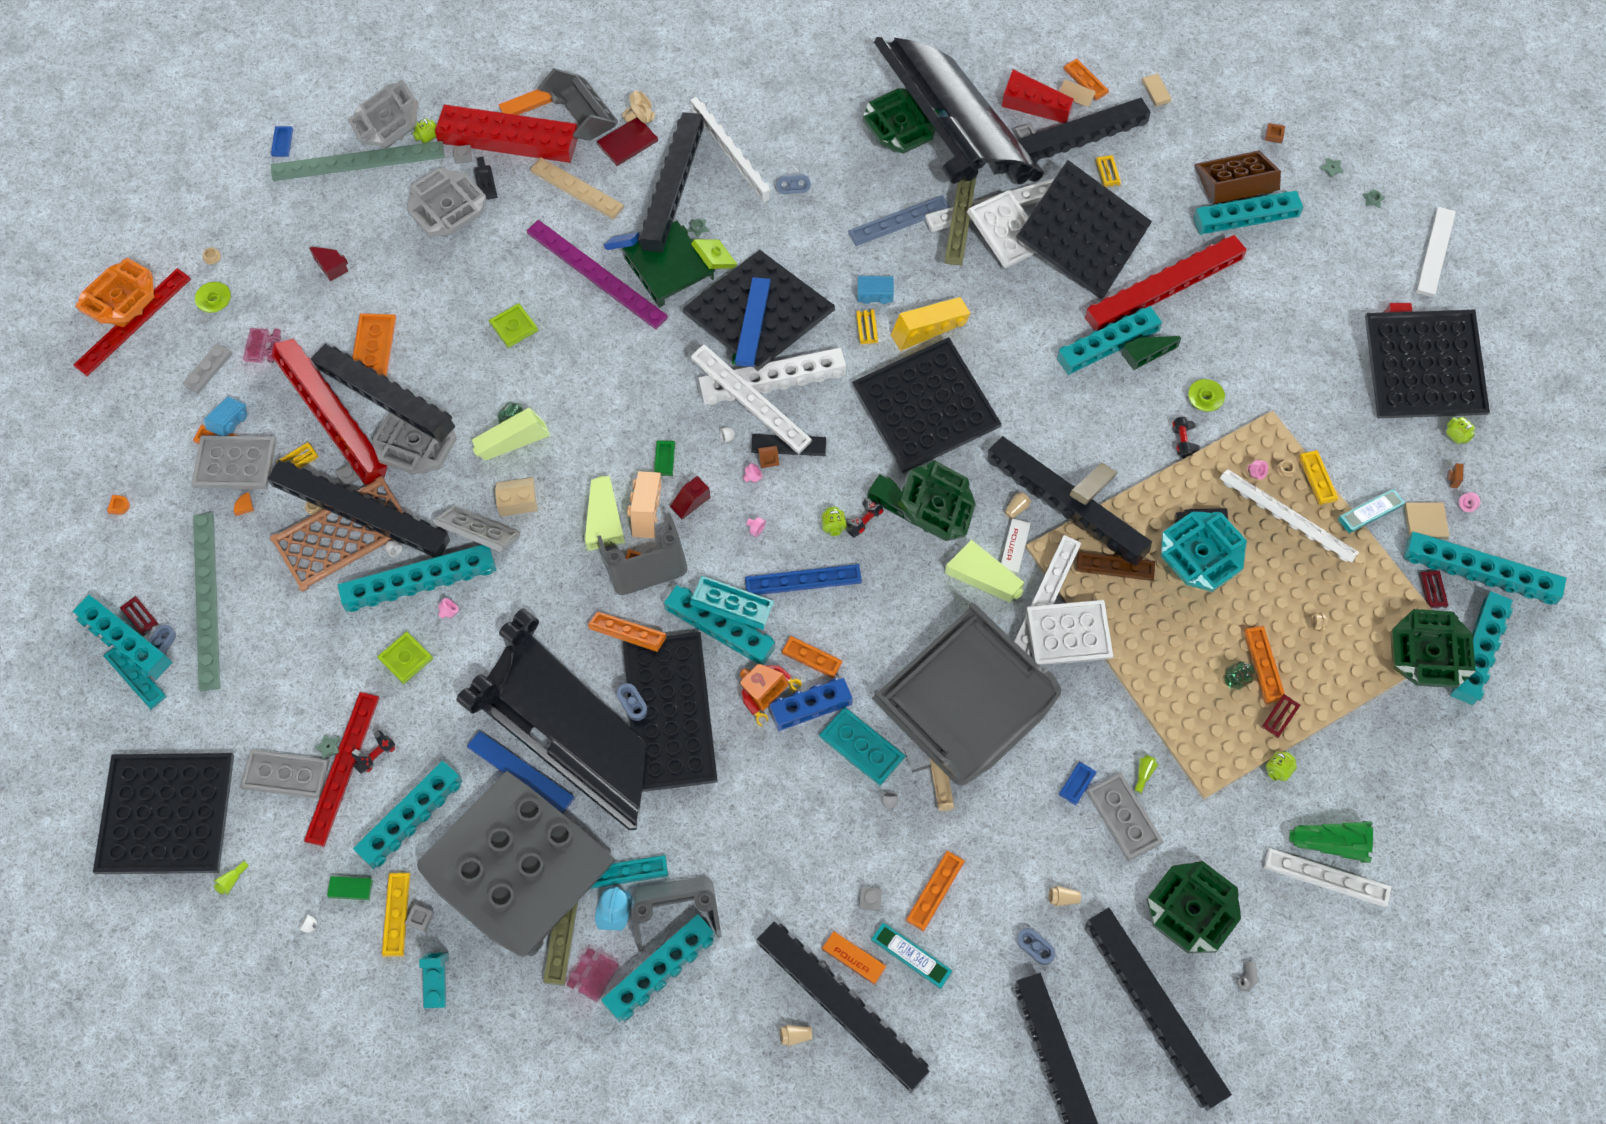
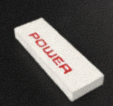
[1001,519,1031,575]

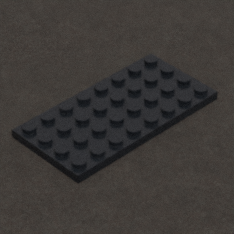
[623,632,718,792]

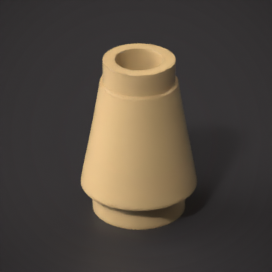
[1004,492,1031,520]
[1049,886,1081,907]
[780,1025,812,1047]

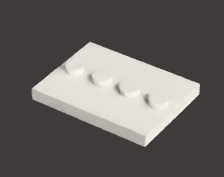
[967,190,1037,268]
[1026,600,1113,666]

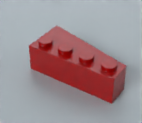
[1002,69,1074,123]

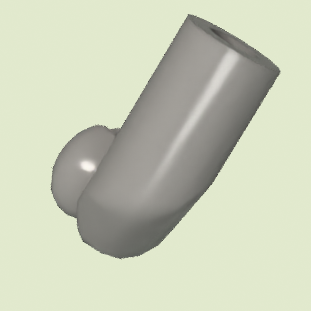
[1237,962,1258,991]

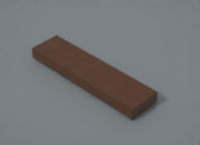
[1076,552,1155,581]

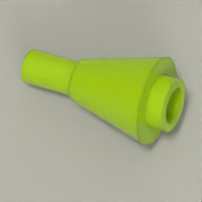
[1134,755,1159,793]
[213,861,249,895]

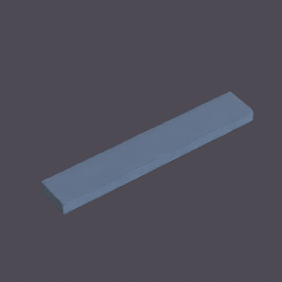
[848,195,950,246]

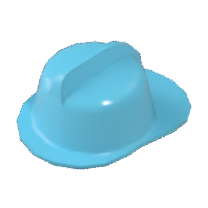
[595,887,631,931]

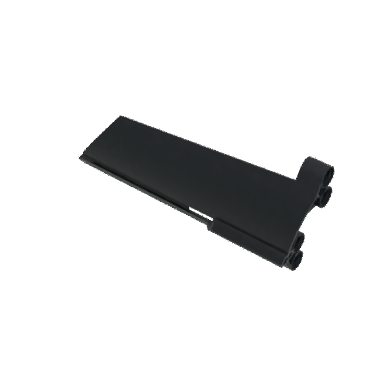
[874,37,1044,185]
[456,608,646,830]

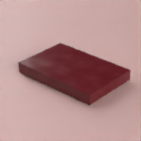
[597,117,658,166]

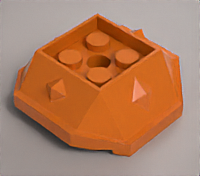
[75,258,154,327]

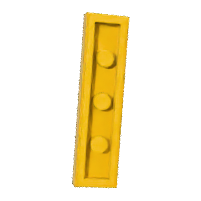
[382,873,411,957]

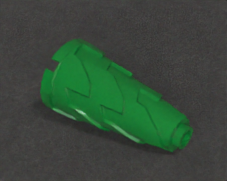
[1289,821,1373,863]

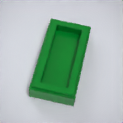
[654,441,675,476]
[327,876,373,901]

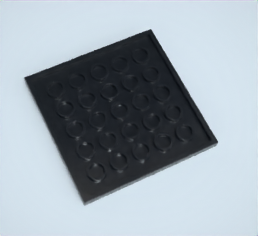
[1016,160,1152,299]
[682,250,835,371]
[1365,309,1490,419]
[852,337,1002,473]
[93,753,234,875]

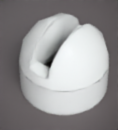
[720,427,735,443]
[385,540,402,557]
[299,914,317,933]

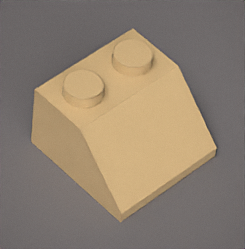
[495,477,538,517]

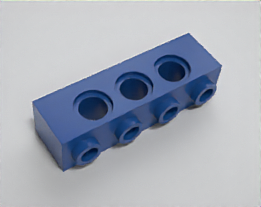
[770,678,853,732]

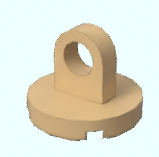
[621,90,655,124]

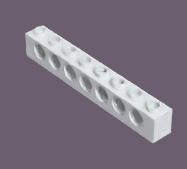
[698,348,846,405]

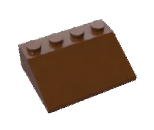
[1195,150,1281,204]

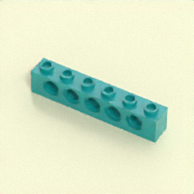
[1193,190,1304,235]
[1057,306,1162,375]
[664,585,775,665]
[1450,591,1513,705]
[72,594,173,680]
[352,760,463,870]
[601,914,715,1023]

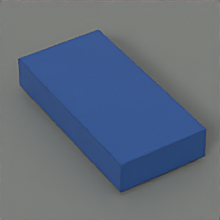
[271,126,293,157]
[603,232,640,250]
[1059,761,1097,806]

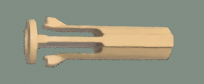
[930,759,955,811]

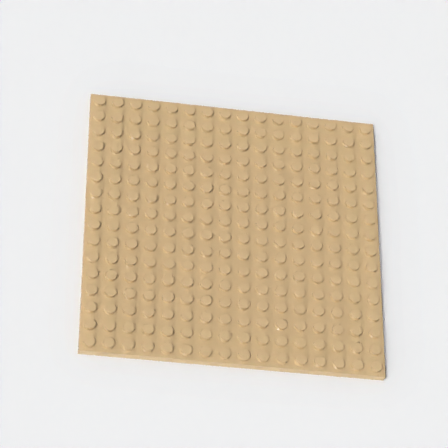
[1025,410,1435,799]

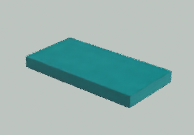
[690,576,774,630]
[819,707,906,786]

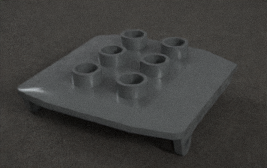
[872,602,1061,786]
[417,771,615,957]

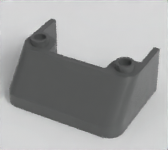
[538,68,618,141]
[597,513,688,595]
[631,876,722,951]

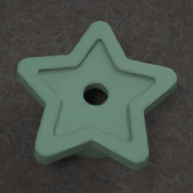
[1321,158,1344,177]
[1362,189,1385,208]
[687,219,709,238]
[315,735,340,759]

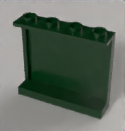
[622,220,715,308]

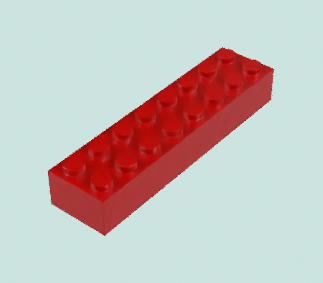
[435,104,578,163]

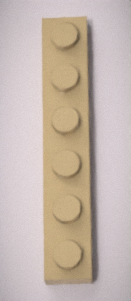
[530,158,624,220]

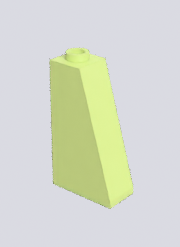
[472,407,550,461]
[585,476,625,551]
[945,540,1024,602]

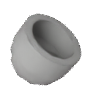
[881,793,898,809]

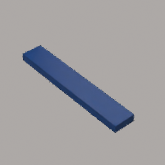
[735,277,771,367]
[745,564,862,595]
[467,731,575,814]

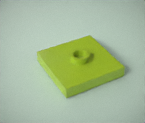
[691,239,737,269]
[489,303,539,348]
[377,631,433,685]

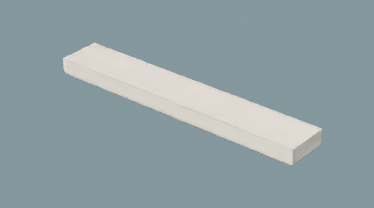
[1416,207,1456,298]
[1263,848,1392,907]

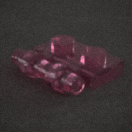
[243,328,281,363]
[566,948,619,1003]

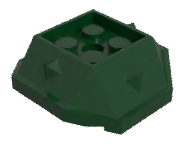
[863,88,939,154]
[898,460,976,541]
[1390,609,1476,688]
[1146,861,1241,954]

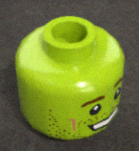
[412,118,437,143]
[1446,417,1475,444]
[821,507,847,536]
[1266,751,1297,782]

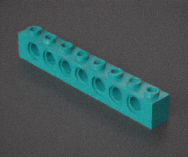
[1403,531,1567,605]
[337,545,497,612]

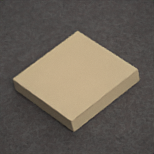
[1404,503,1450,539]

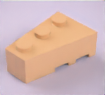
[628,471,661,538]

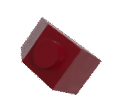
[309,246,349,281]
[670,475,711,520]

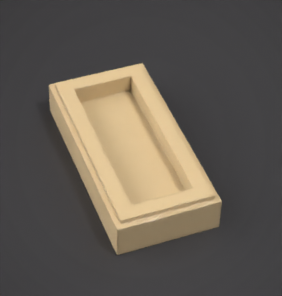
[1142,74,1172,107]
[1059,79,1096,108]

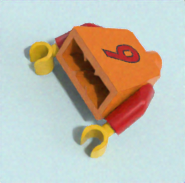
[740,664,802,727]

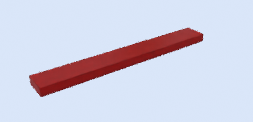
[73,268,191,377]
[304,692,380,847]

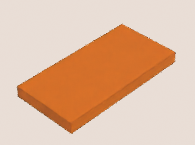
[352,313,396,377]

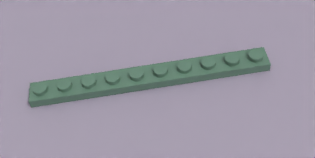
[271,141,445,181]
[193,513,220,692]

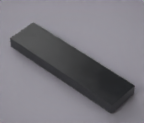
[751,434,826,456]

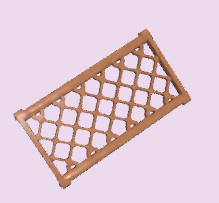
[269,476,403,592]

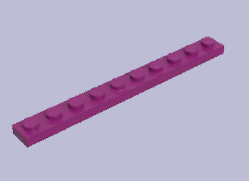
[526,219,668,330]

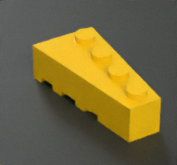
[891,297,971,352]

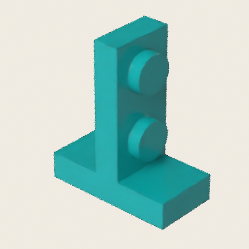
[419,952,449,1008]

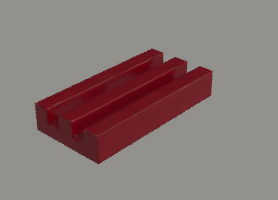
[1419,570,1449,609]
[120,596,159,636]
[1261,694,1301,738]

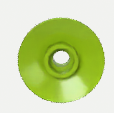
[195,282,231,313]
[1188,379,1225,412]

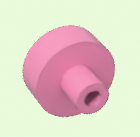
[1248,460,1268,480]
[743,463,763,483]
[1459,492,1480,512]
[746,517,766,537]
[438,598,459,618]

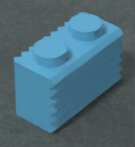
[857,276,894,304]
[204,396,247,436]

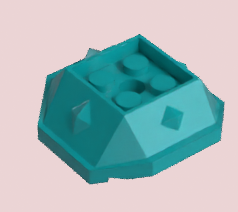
[1161,512,1247,592]

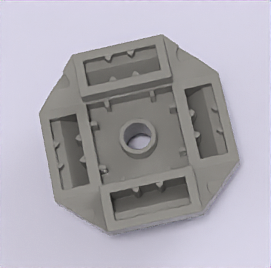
[348,80,418,148]
[408,167,487,237]
[372,409,457,475]

